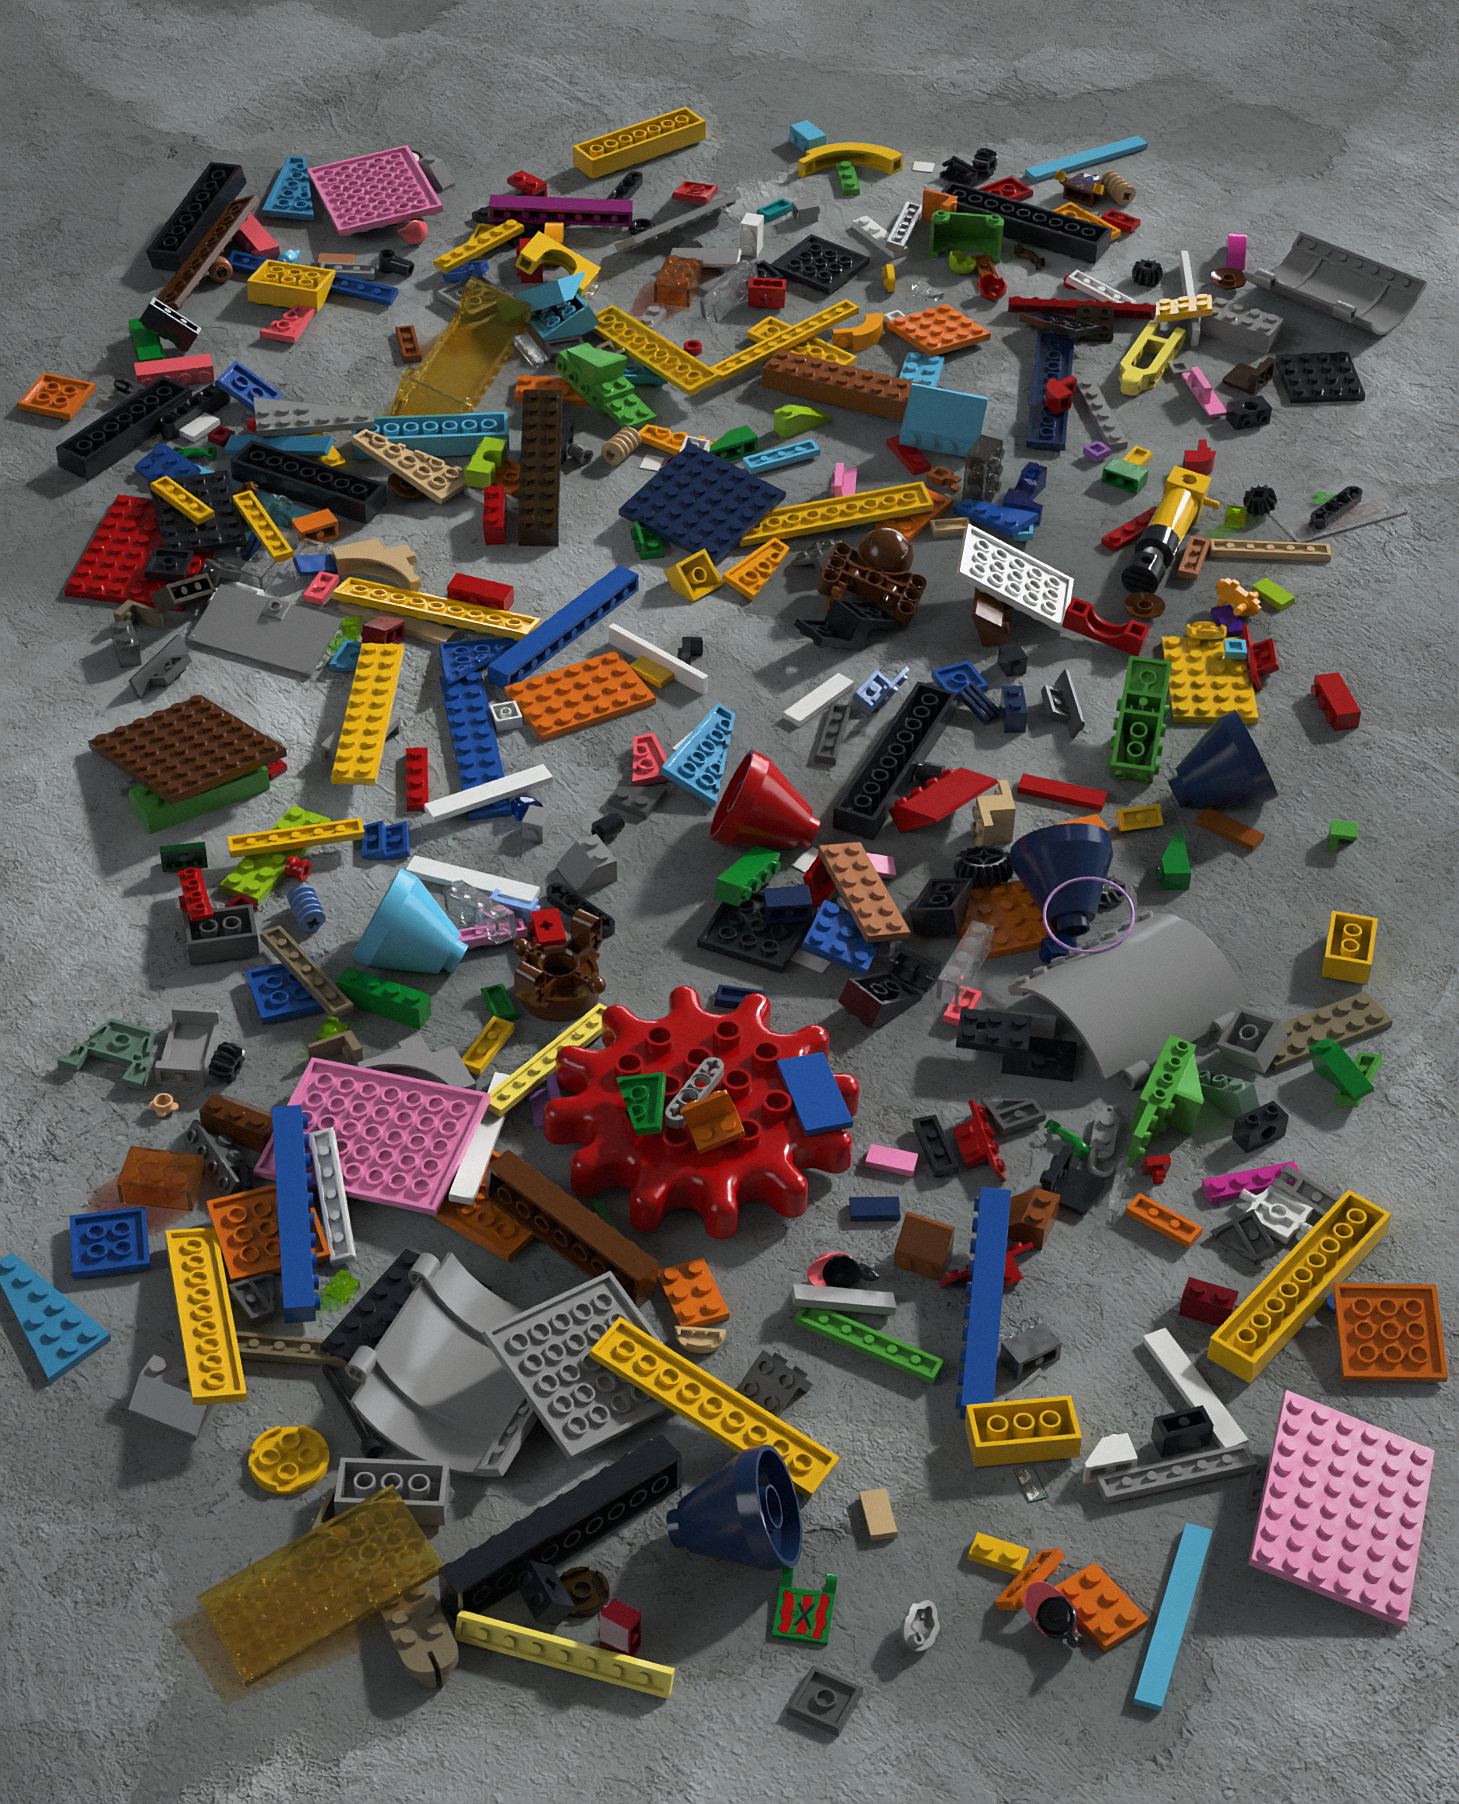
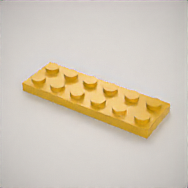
[747,316,857,366]

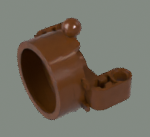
[512,909,606,1022]

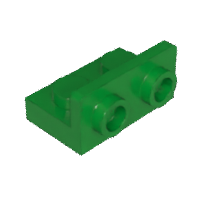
[631,520,665,560]

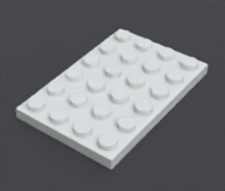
[956,524,1074,633]

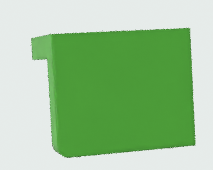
[1328,820,1358,852]

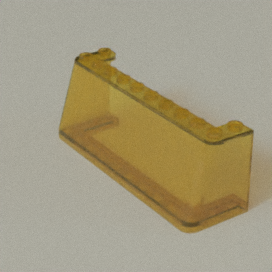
[390,276,532,416]

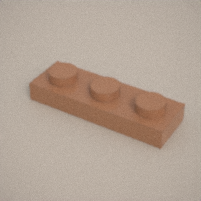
[1177,536,1211,581]

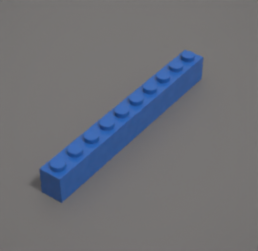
[488,565,639,690]
[272,1105,321,1324]
[955,1187,1011,1420]

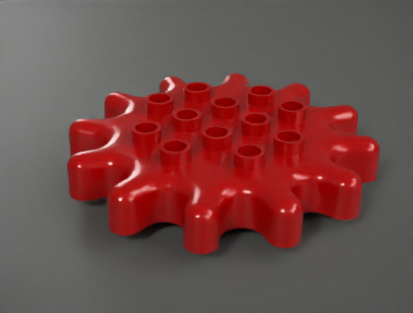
[543,986,859,1240]

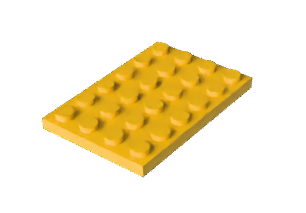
[1161,636,1259,724]

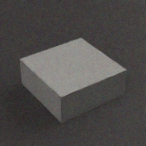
[1167,360,1191,379]

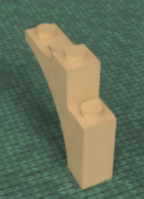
[331,538,421,592]

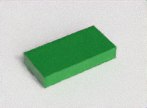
[481,983,518,1022]

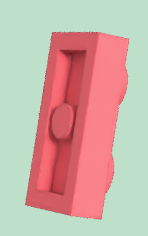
[303,571,339,605]
[943,985,982,1026]

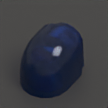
[510,796,543,821]

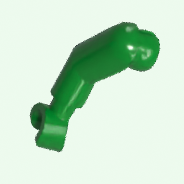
[173,446,217,461]
[1044,1119,1089,1161]

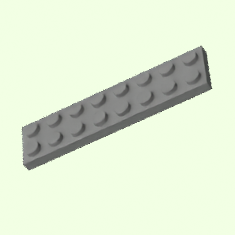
[614,191,741,252]

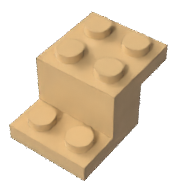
[971,780,1016,847]

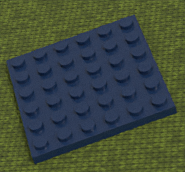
[619,443,786,566]

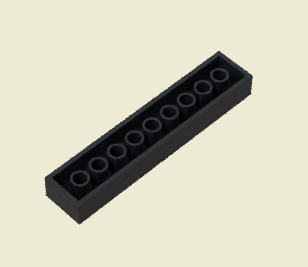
[941,181,1112,263]
[833,681,957,840]
[438,1434,682,1621]

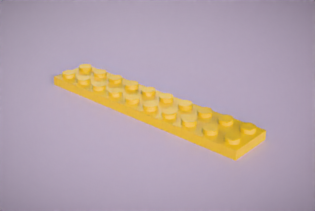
[592,305,721,397]
[739,481,934,547]
[333,577,541,642]
[331,643,404,785]
[165,1227,247,1406]
[589,1317,840,1499]

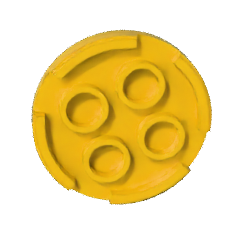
[248,1425,330,1495]

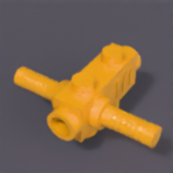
[1215,578,1261,617]

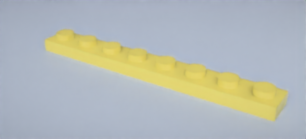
[487,1003,607,1117]
[454,1610,675,1699]

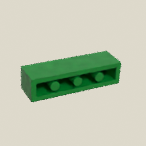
[128,318,166,363]
[714,845,781,907]
[336,966,431,1030]

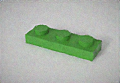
[835,161,860,196]
[1334,1052,1383,1107]

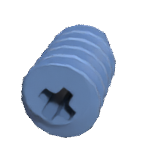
[286,885,326,934]

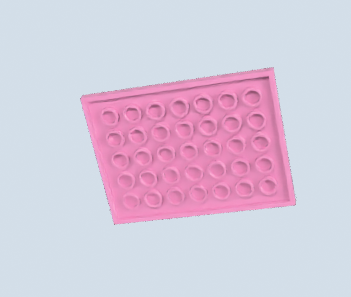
[307,145,443,236]
[253,1057,491,1216]
[1248,1390,1435,1628]

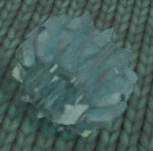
[262,494,295,529]

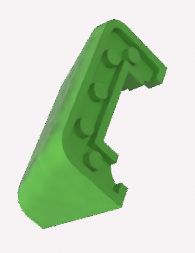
[929,210,1004,263]

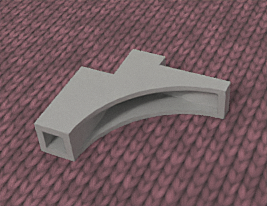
[357,1035,476,1091]

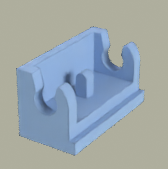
[488,888,540,925]

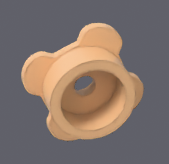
[149,1093,179,1117]

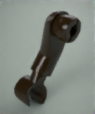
[1014,243,1045,270]

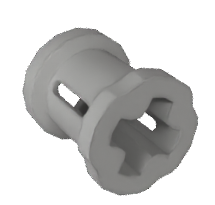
[568,441,593,465]

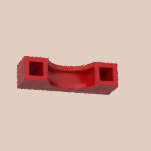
[1062,597,1150,657]

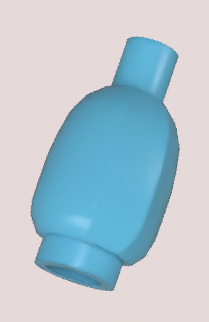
[278,250,300,264]

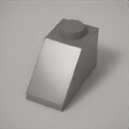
[418,154,456,192]

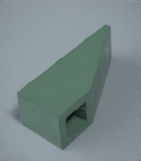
[1198,1070,1260,1118]

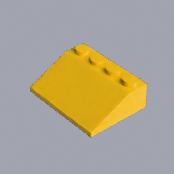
[247,260,336,312]

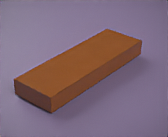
[971,254,999,280]
[395,325,422,364]
[1196,807,1265,852]

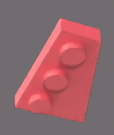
[260,305,315,343]
[632,733,669,787]

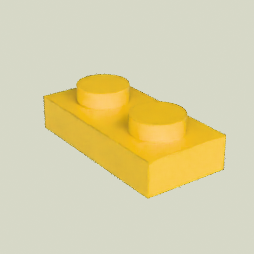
[1116,804,1163,832]
[968,1532,1029,1576]

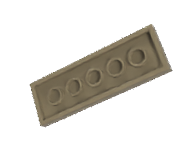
[1269,991,1393,1072]

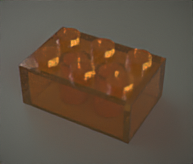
[654,255,703,308]
[117,1146,206,1212]

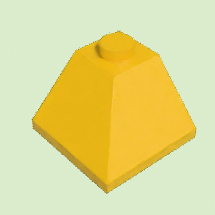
[663,549,724,602]

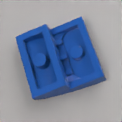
[362,820,410,861]

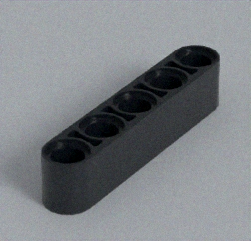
[160,381,231,440]

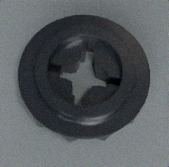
[628,218,657,235]

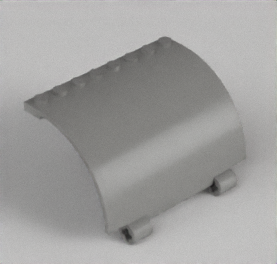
[1243,232,1427,335]
[1008,910,1247,1090]
[345,1252,538,1477]

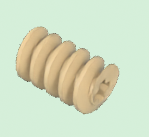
[1101,170,1136,205]
[601,427,642,466]

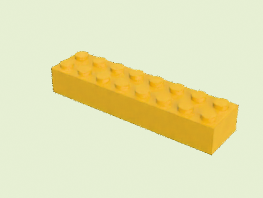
[573,107,706,179]

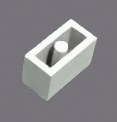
[740,213,764,257]

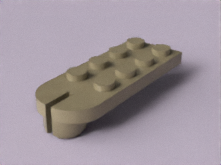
[366,1561,459,1688]

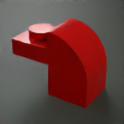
[1045,375,1077,414]
[1183,439,1216,476]

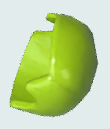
[949,250,976,275]

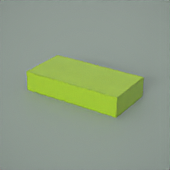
[1251,578,1296,611]

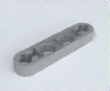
[665,1057,724,1129]

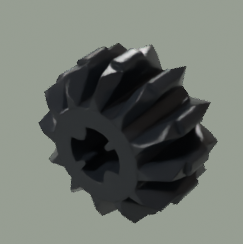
[972,148,998,178]
[1132,259,1163,287]
[1243,484,1277,517]
[208,1042,245,1084]

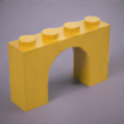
[515,231,601,298]

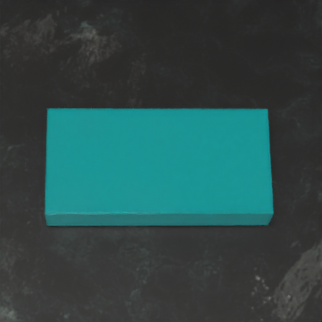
[757,198,792,222]

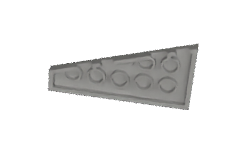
[254,397,375,437]

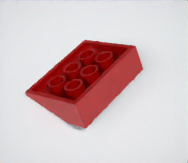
[888,767,998,833]

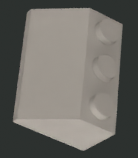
[128,1355,223,1439]

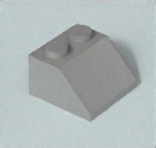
[557,834,617,894]

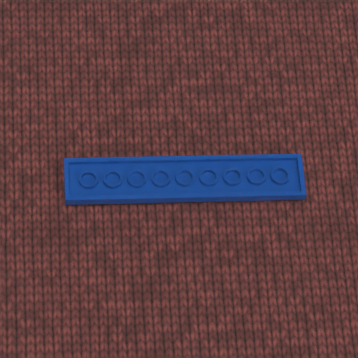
[439,672,512,821]

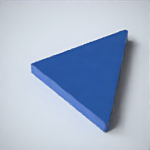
[439,638,517,685]

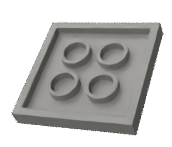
[437,274,514,320]

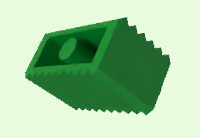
[1102,456,1149,495]

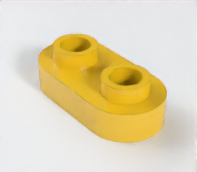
[882,264,895,293]

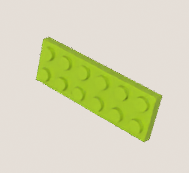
[220,805,331,905]

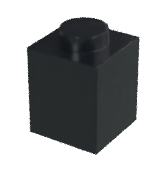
[997,642,1028,677]

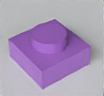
[1083,440,1111,462]

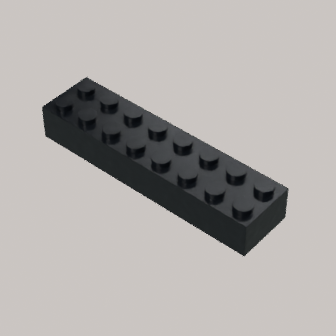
[146,162,247,271]
[56,376,192,480]
[230,440,387,524]

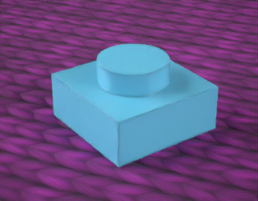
[1013,524,1033,542]
[1223,639,1247,660]

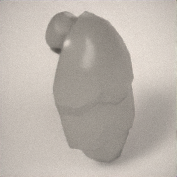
[901,1600,940,1652]

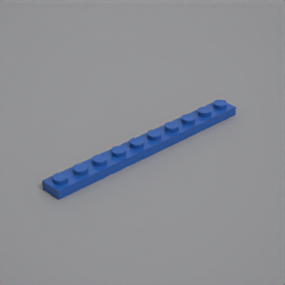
[228,250,399,306]

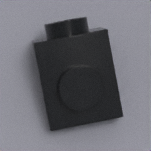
[678,637,703,665]

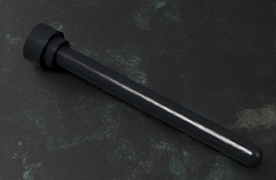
[322,1364,384,1459]

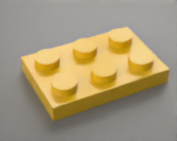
[1156,294,1212,323]

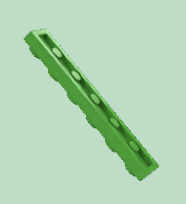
[794,1307,945,1385]

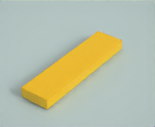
[150,476,215,525]

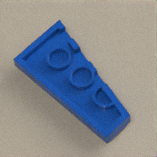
[953,498,1039,537]

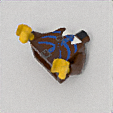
[1054,170,1106,208]

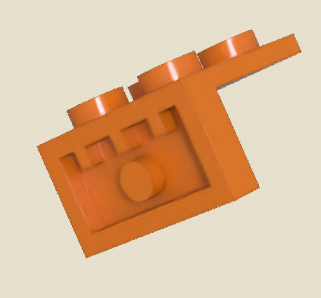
[922,189,957,223]
[680,1090,746,1154]

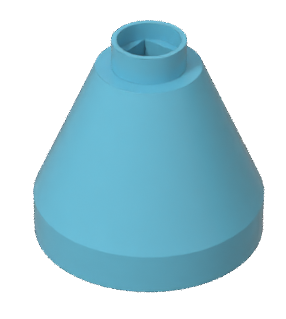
[351,868,468,974]

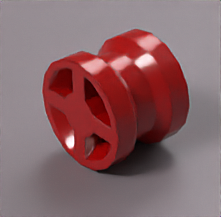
[284,855,311,882]

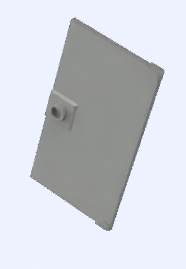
[188,584,343,677]

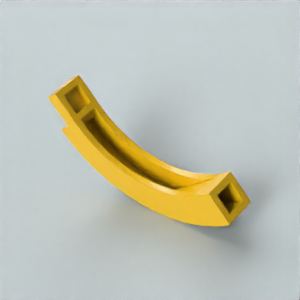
[798,143,903,178]

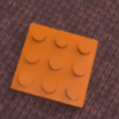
[17,373,96,421]

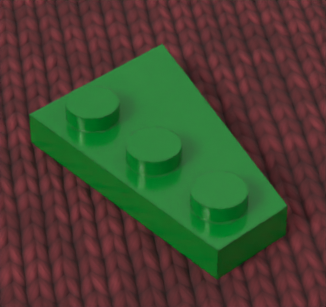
[616,1072,666,1136]

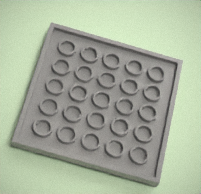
[482,1271,671,1461]

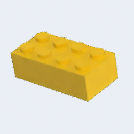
[964,1395,1082,1467]

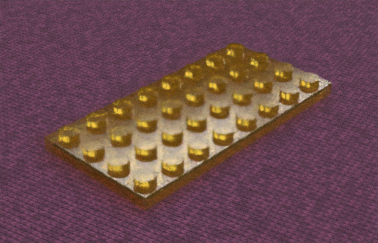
[196,1484,444,1687]

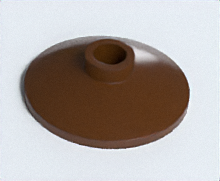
[1210,268,1247,290]
[387,473,424,498]
[1124,592,1165,619]

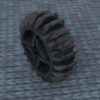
[954,845,1014,888]

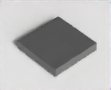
[787,1665,863,1737]

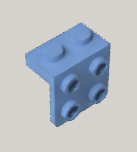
[852,666,909,713]

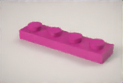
[1202,1161,1300,1204]

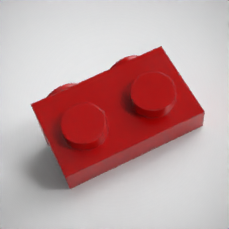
[507,170,547,197]

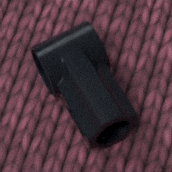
[379,249,415,278]

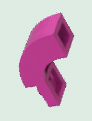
[1225,232,1247,270]

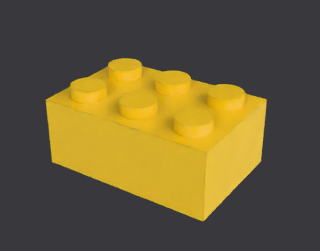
[1321,911,1378,985]

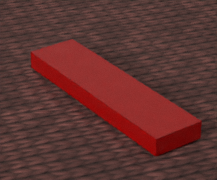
[1017,773,1108,811]

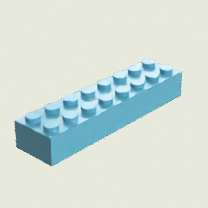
[352,412,510,460]

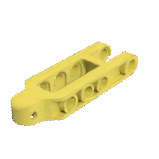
[1118,320,1187,396]

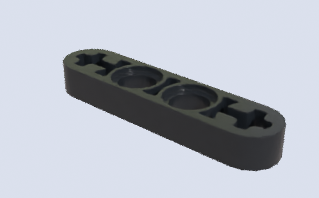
[606,171,643,200]
[1309,486,1363,529]
[546,883,615,938]

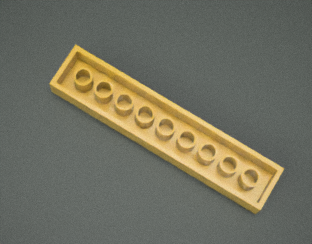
[1207,1190,1391,1384]

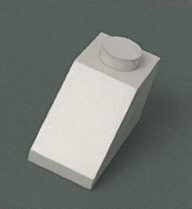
[1083,1433,1138,1484]

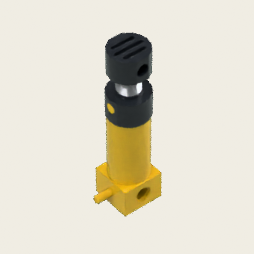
[1121,465,1220,594]

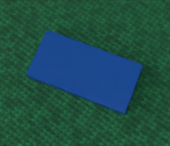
[776,1052,853,1136]

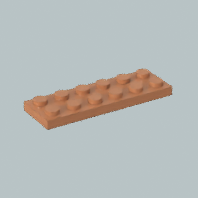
[817,842,910,943]

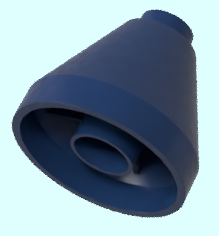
[1167,709,1278,808]
[1010,823,1113,937]
[666,1444,802,1571]

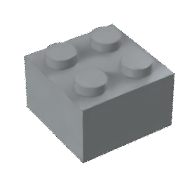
[1217,1007,1287,1073]

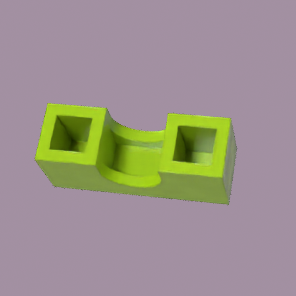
[464,437,508,489]

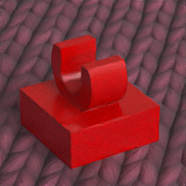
[1141,1154,1172,1184]

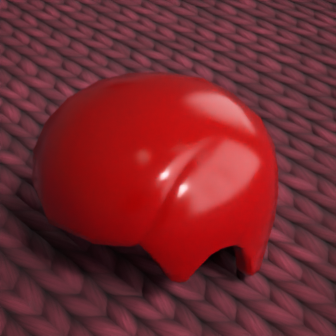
[978,273,1007,301]

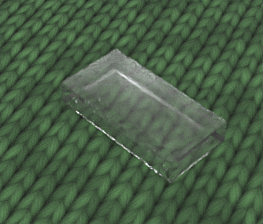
[512,333,550,368]

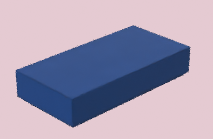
[293,554,338,577]

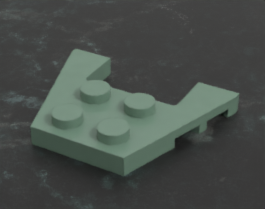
[57,1018,155,1091]

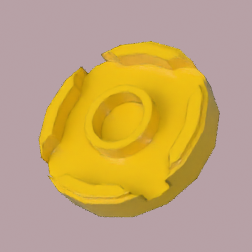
[1185,622,1227,639]

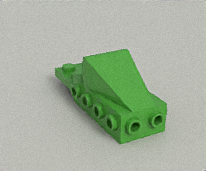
[555,343,657,429]
[1107,655,1172,783]
[1123,1035,1203,1170]

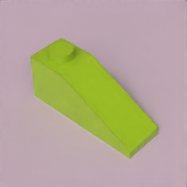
[773,405,831,439]

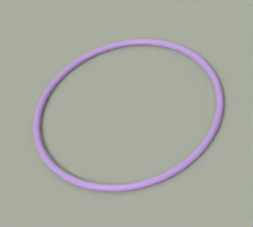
[1043,877,1135,954]

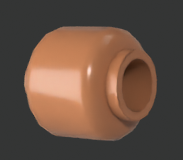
[208,256,233,283]

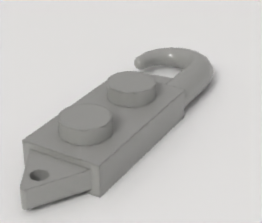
[638,303,667,331]
[1086,1105,1120,1179]

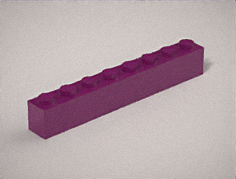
[490,195,633,227]

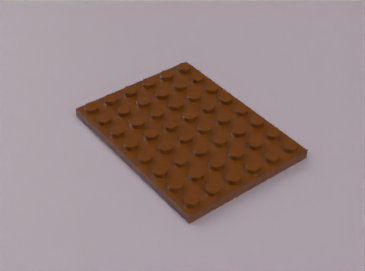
[88,695,287,805]

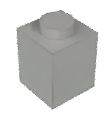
[792,197,820,225]
[521,805,552,843]

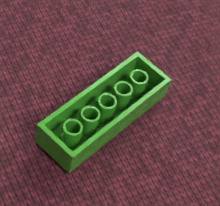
[128,766,270,834]

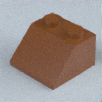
[1007,1188,1060,1250]
[894,1211,955,1281]

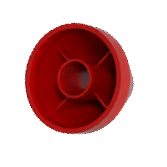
[708,749,820,849]

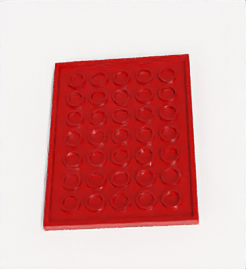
[64,495,215,612]

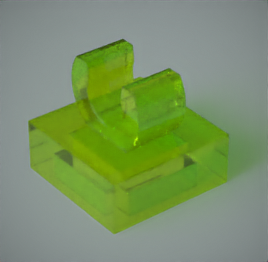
[1224,505,1247,529]
[341,615,363,641]
[316,1016,347,1041]
[325,1269,361,1304]

